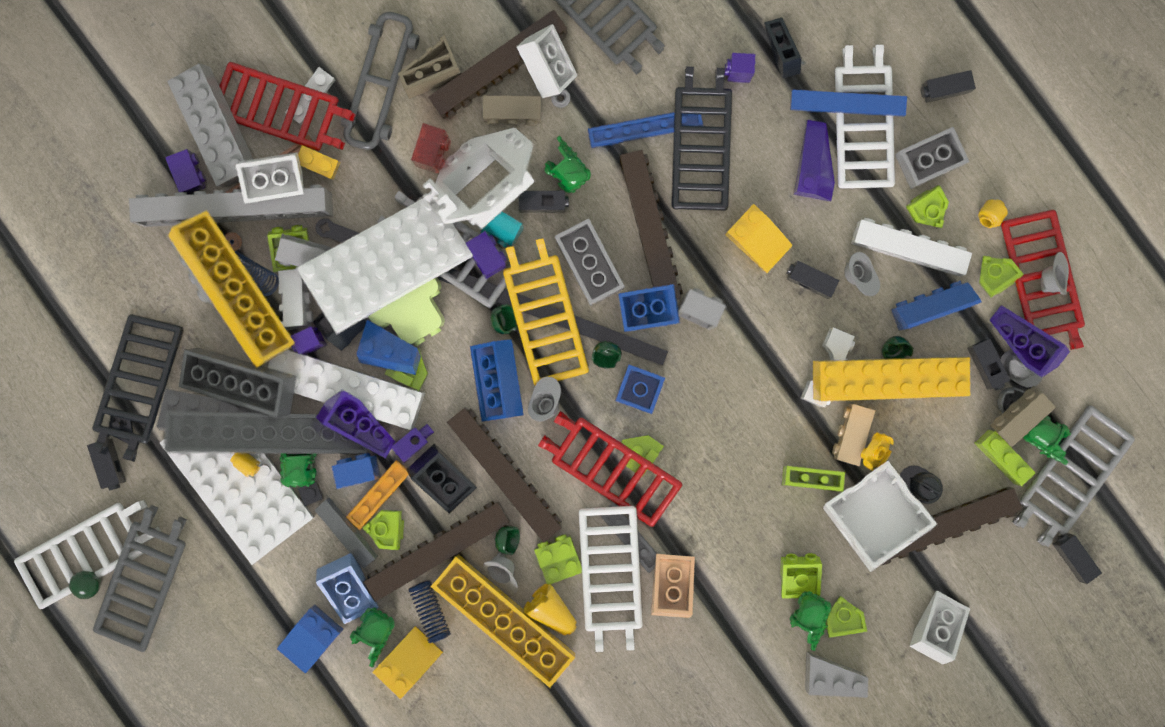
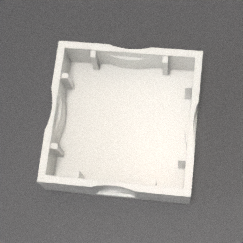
[823,461,937,572]

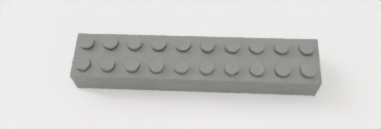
[129,185,333,227]

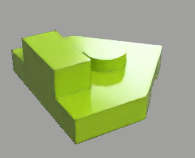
[906,185,949,228]
[979,256,1023,298]
[385,348,428,391]
[622,435,664,477]
[363,510,404,550]
[826,596,868,638]

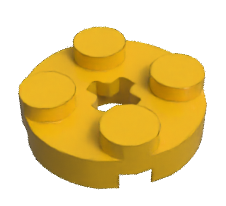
[860,432,894,471]

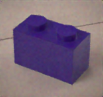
[724,53,756,83]
[165,149,206,195]
[465,232,507,279]
[290,326,327,355]

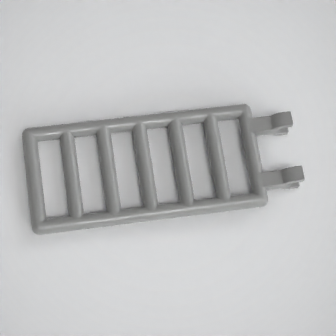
[377,191,521,308]
[1012,406,1135,547]

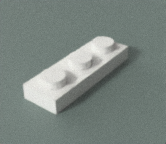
[285,67,335,125]

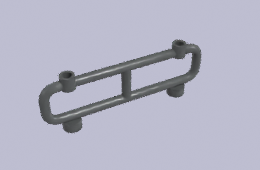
[341,12,420,150]

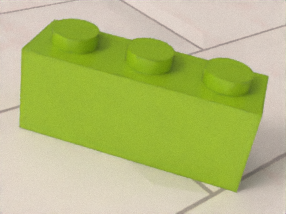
[974,430,1036,486]
[782,466,845,492]

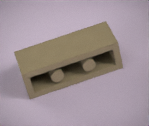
[483,95,541,126]
[990,386,1056,447]

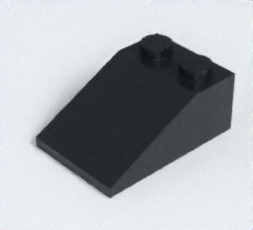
[406,443,477,513]

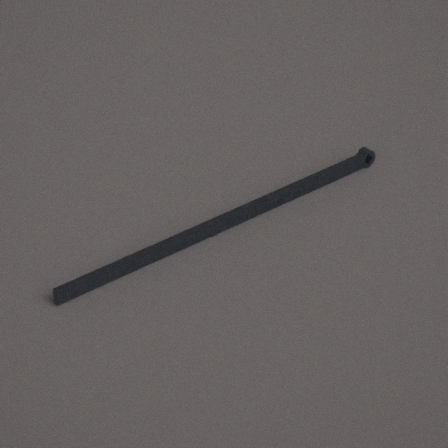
[315,218,668,366]

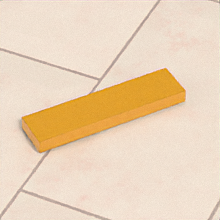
[346,460,409,530]

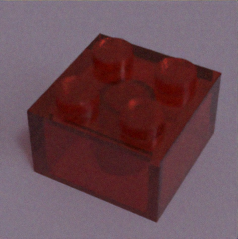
[411,123,451,174]

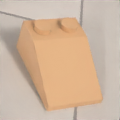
[651,554,695,618]

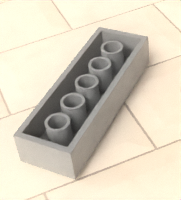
[167,64,253,187]

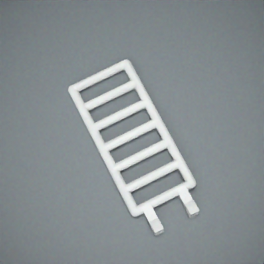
[835,45,895,188]
[14,500,160,609]
[579,506,643,652]

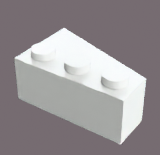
[278,269,313,329]

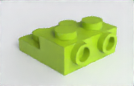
[267,225,309,272]
[534,534,582,585]
[780,553,822,599]

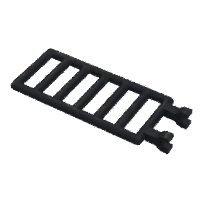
[671,66,732,211]
[92,314,183,462]

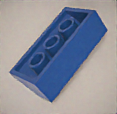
[891,281,982,331]
[470,339,524,422]

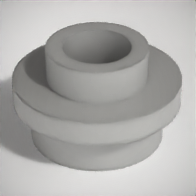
[551,89,570,108]

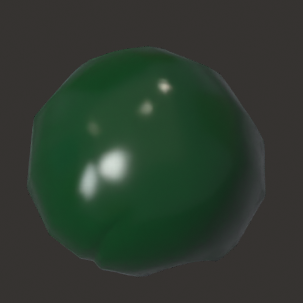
[490,304,518,335]
[881,336,914,359]
[591,341,622,369]
[494,526,520,555]
[69,570,102,599]

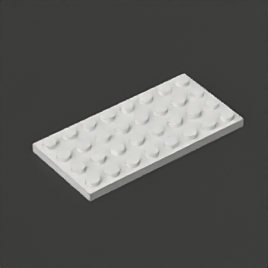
[297,198,473,334]
[160,439,314,565]

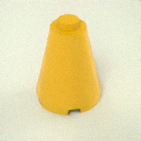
[523,583,576,635]

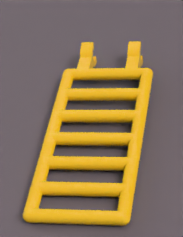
[503,238,589,386]

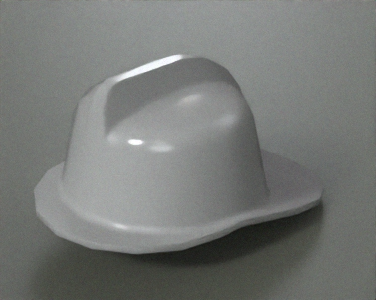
[844,252,880,296]
[1041,252,1069,295]
[1001,350,1043,387]
[528,377,561,422]
[483,553,518,595]

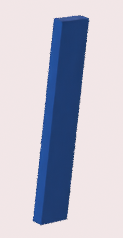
[790,90,907,117]
[588,112,703,148]

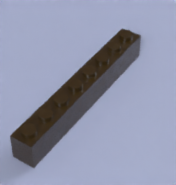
[428,10,567,120]
[619,150,683,300]
[447,407,562,543]
[881,487,1023,566]
[364,501,510,602]

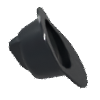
[900,466,943,504]

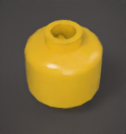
[978,199,1008,228]

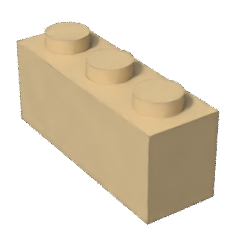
[832,404,875,466]

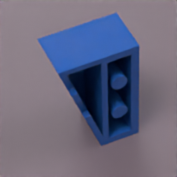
[356,320,421,375]

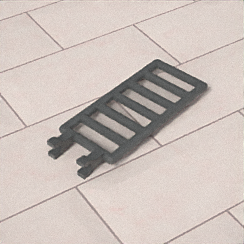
[555,0,665,75]
[93,505,187,652]

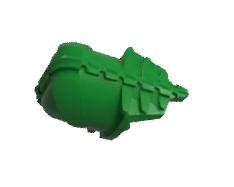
[544,136,591,193]
[1023,416,1071,465]
[280,454,317,487]
[790,591,831,651]
[350,607,395,668]

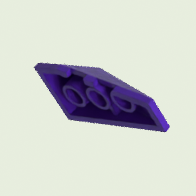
[793,120,835,201]
[990,305,1070,378]
[316,390,395,458]

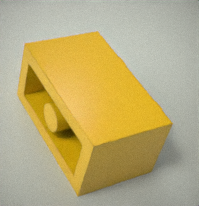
[298,145,341,180]

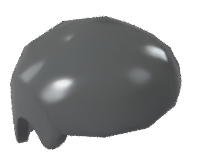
[997,387,1025,413]

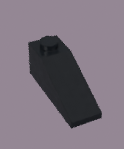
[764,17,801,78]

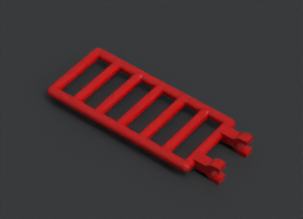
[219,62,356,151]
[1001,210,1085,350]
[538,411,683,527]

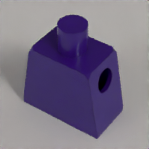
[391,424,434,464]

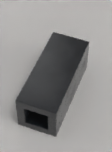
[921,70,976,103]
[519,191,569,213]
[786,261,840,299]
[967,339,1010,391]
[87,439,126,491]
[1053,533,1102,584]

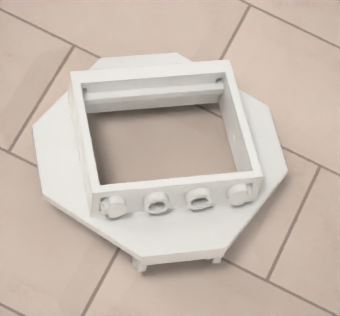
[423,128,534,229]

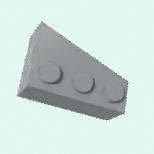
[805,651,868,697]

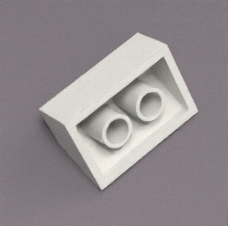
[517,24,578,98]
[236,152,304,203]

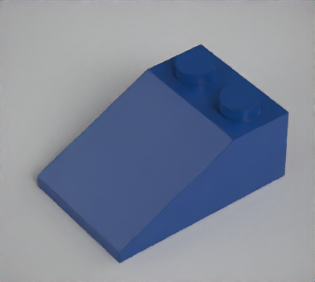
[618,284,680,332]
[277,605,344,674]

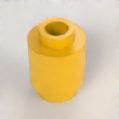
[230,453,260,477]

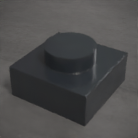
[298,481,324,506]

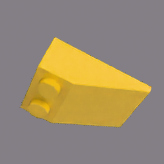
[725,204,793,273]
[372,626,443,699]

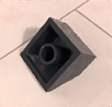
[313,312,366,351]

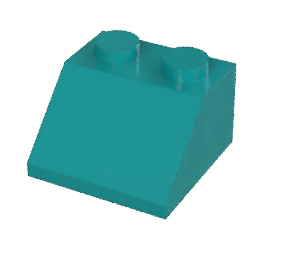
[479,211,524,248]

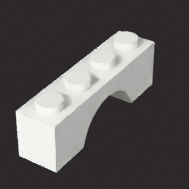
[800,327,855,408]

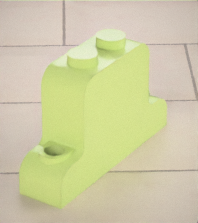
[368,277,445,346]

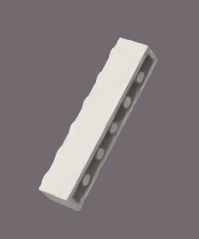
[851,218,972,277]

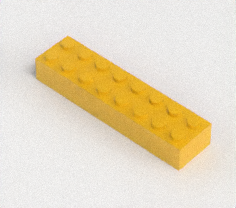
[168,210,295,368]
[813,357,970,401]
[431,554,575,687]

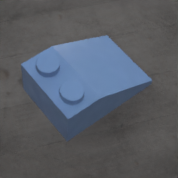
[316,553,379,624]

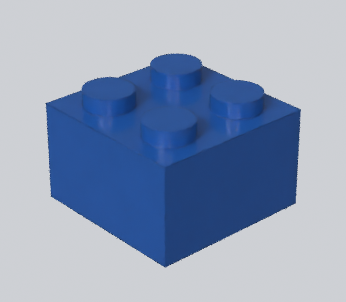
[615,365,665,414]
[332,453,381,489]

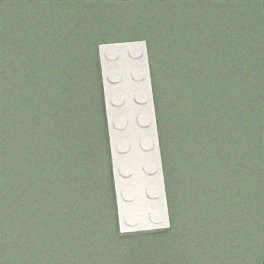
[268,350,425,430]

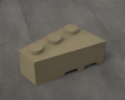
[398,35,461,99]

